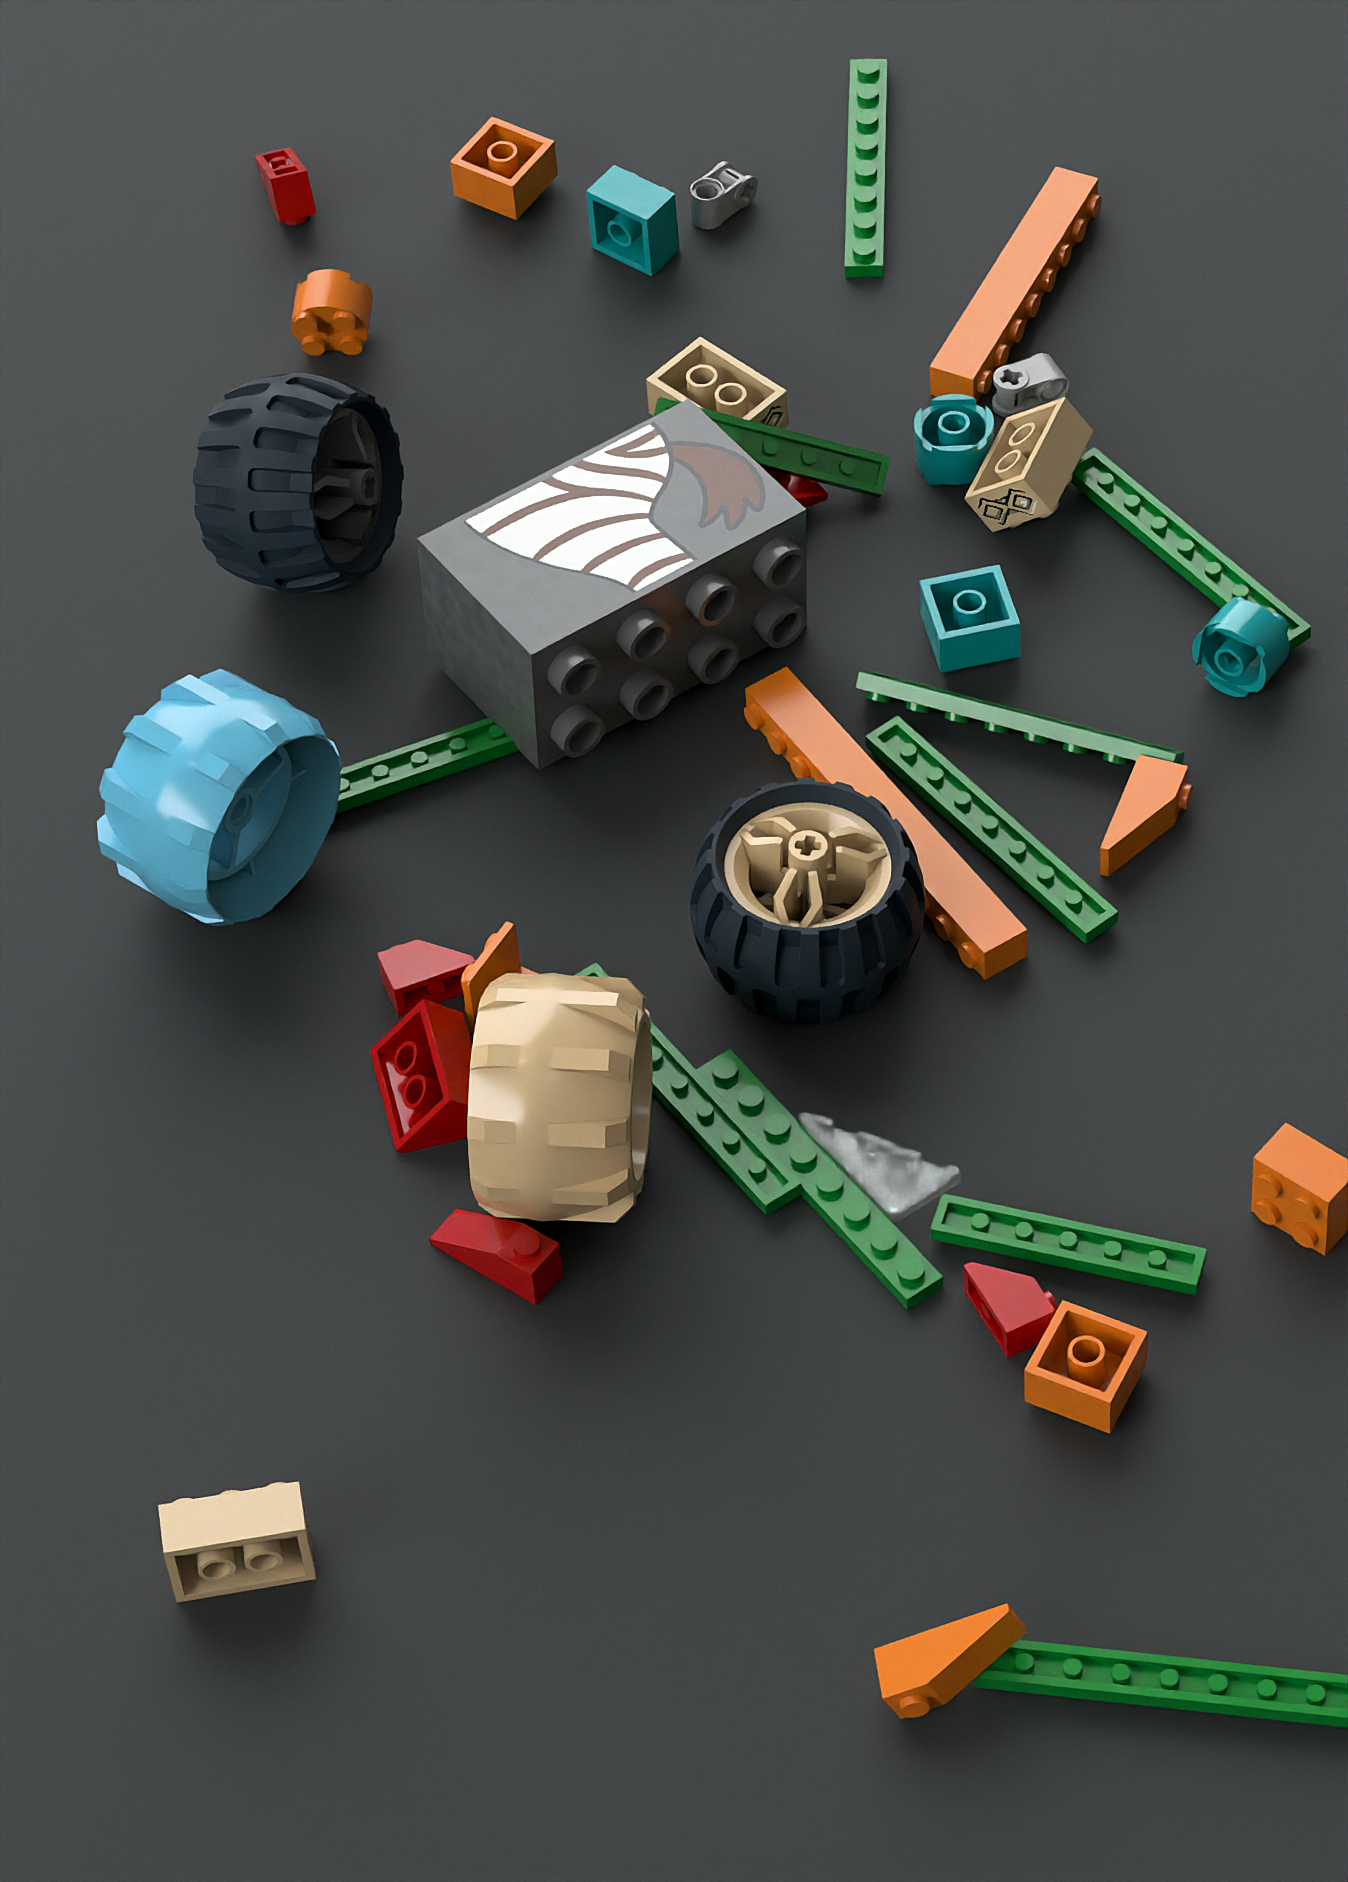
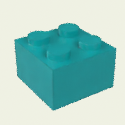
[586,165,680,276]
[919,565,1021,673]

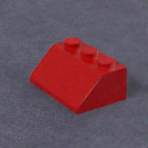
[370,999,472,1153]

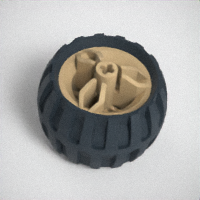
[689,778,925,1024]

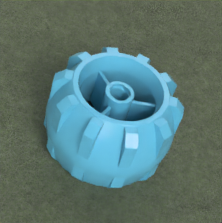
[97,669,342,926]

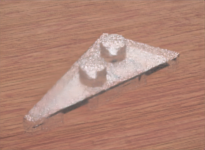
[798,1111,961,1224]

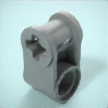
[690,161,758,229]
[992,353,1070,418]

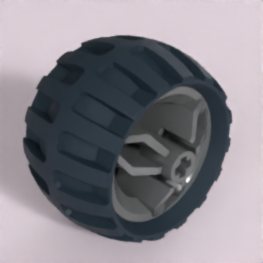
[193,373,404,593]

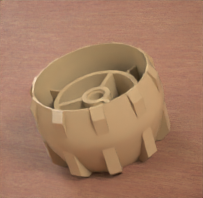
[467,973,653,1223]

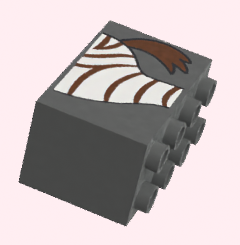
[417,399,807,770]

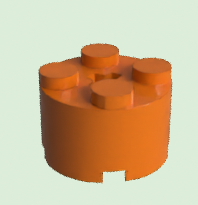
[291,269,373,356]

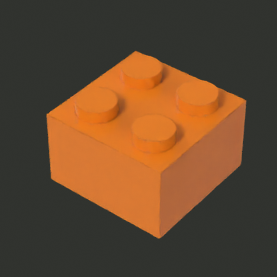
[450,117,558,220]
[1251,1123,1348,1256]
[1024,1300,1148,1434]

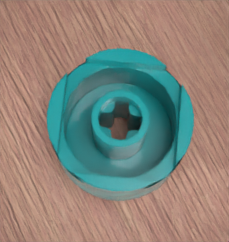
[914,394,994,485]
[1192,597,1290,697]

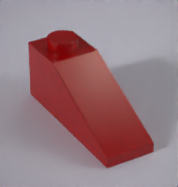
[255,147,317,225]
[429,1208,563,1305]

